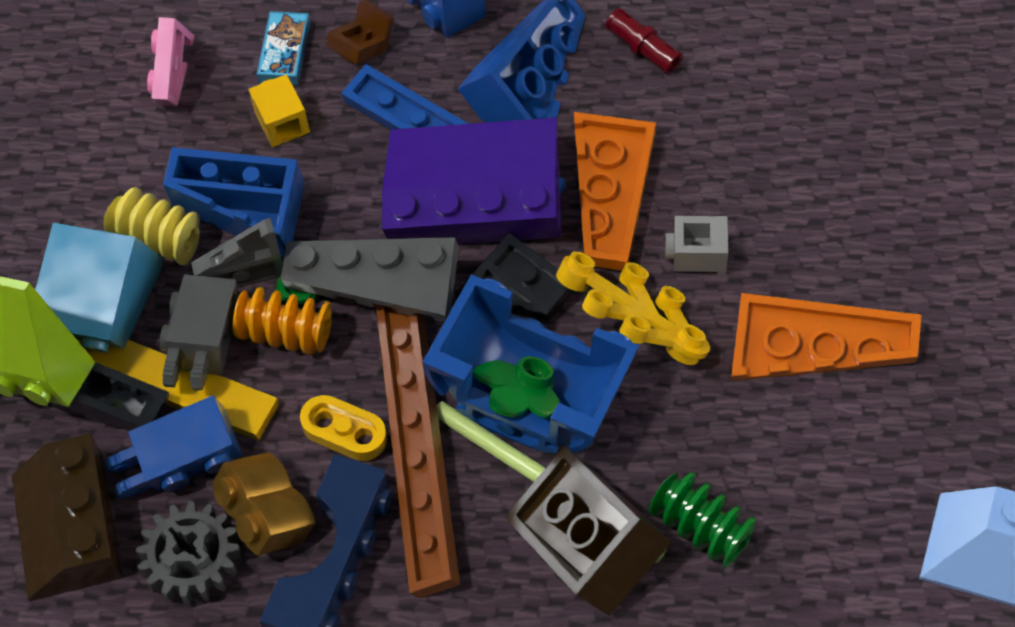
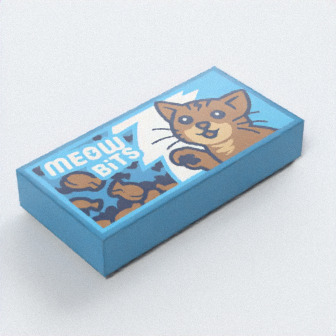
[257,11,310,85]

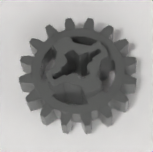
[136,501,242,605]

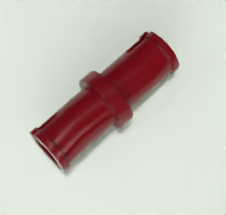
[605,7,683,75]

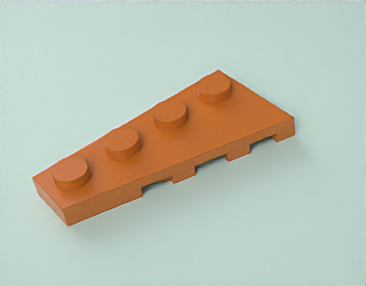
[574,112,656,271]
[731,293,922,381]

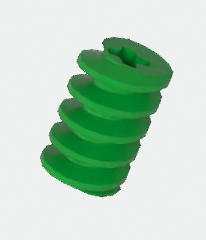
[648,471,757,569]

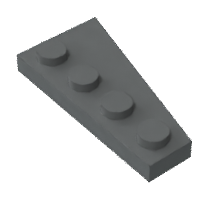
[281,237,459,323]

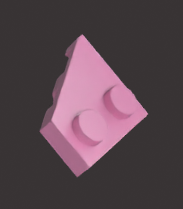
[147,17,195,107]

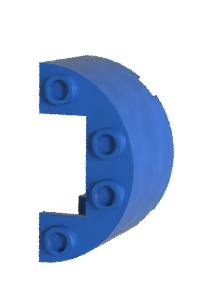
[422,274,639,453]

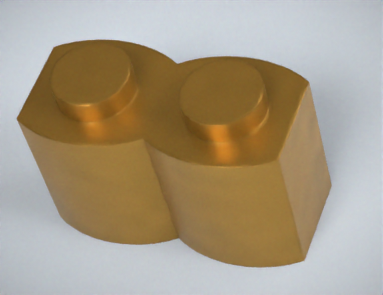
[212,452,315,556]

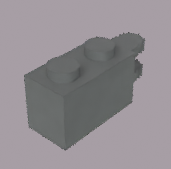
[160,274,238,391]

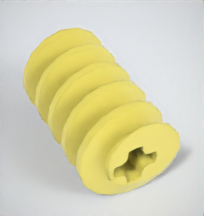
[103,187,200,265]

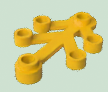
[556,252,710,365]

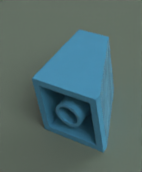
[35,223,165,353]

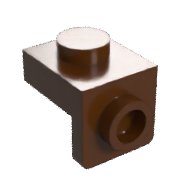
[326,0,394,64]

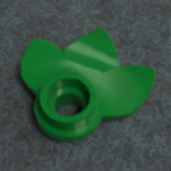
[473,356,559,418]

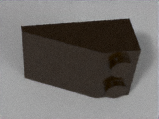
[505,446,672,616]

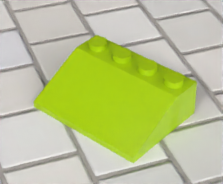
[0,276,95,407]

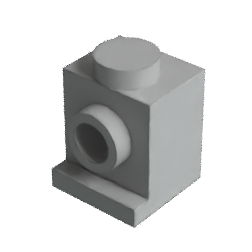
[665,216,728,275]

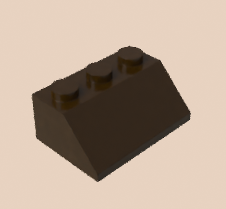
[11,433,123,602]

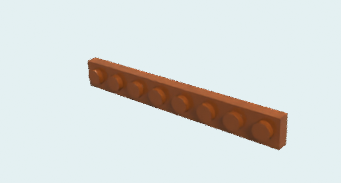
[376,304,460,599]

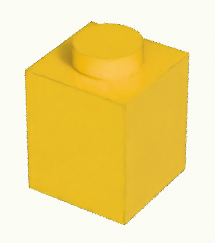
[248,74,310,147]

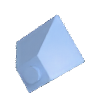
[919,486,1015,607]

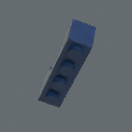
[259,454,394,627]

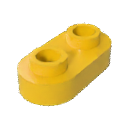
[300,395,387,461]

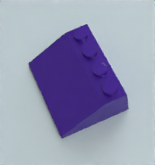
[382,117,561,244]

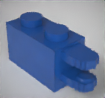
[104,395,243,499]

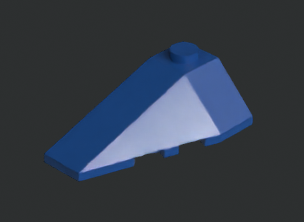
[458,0,586,123]

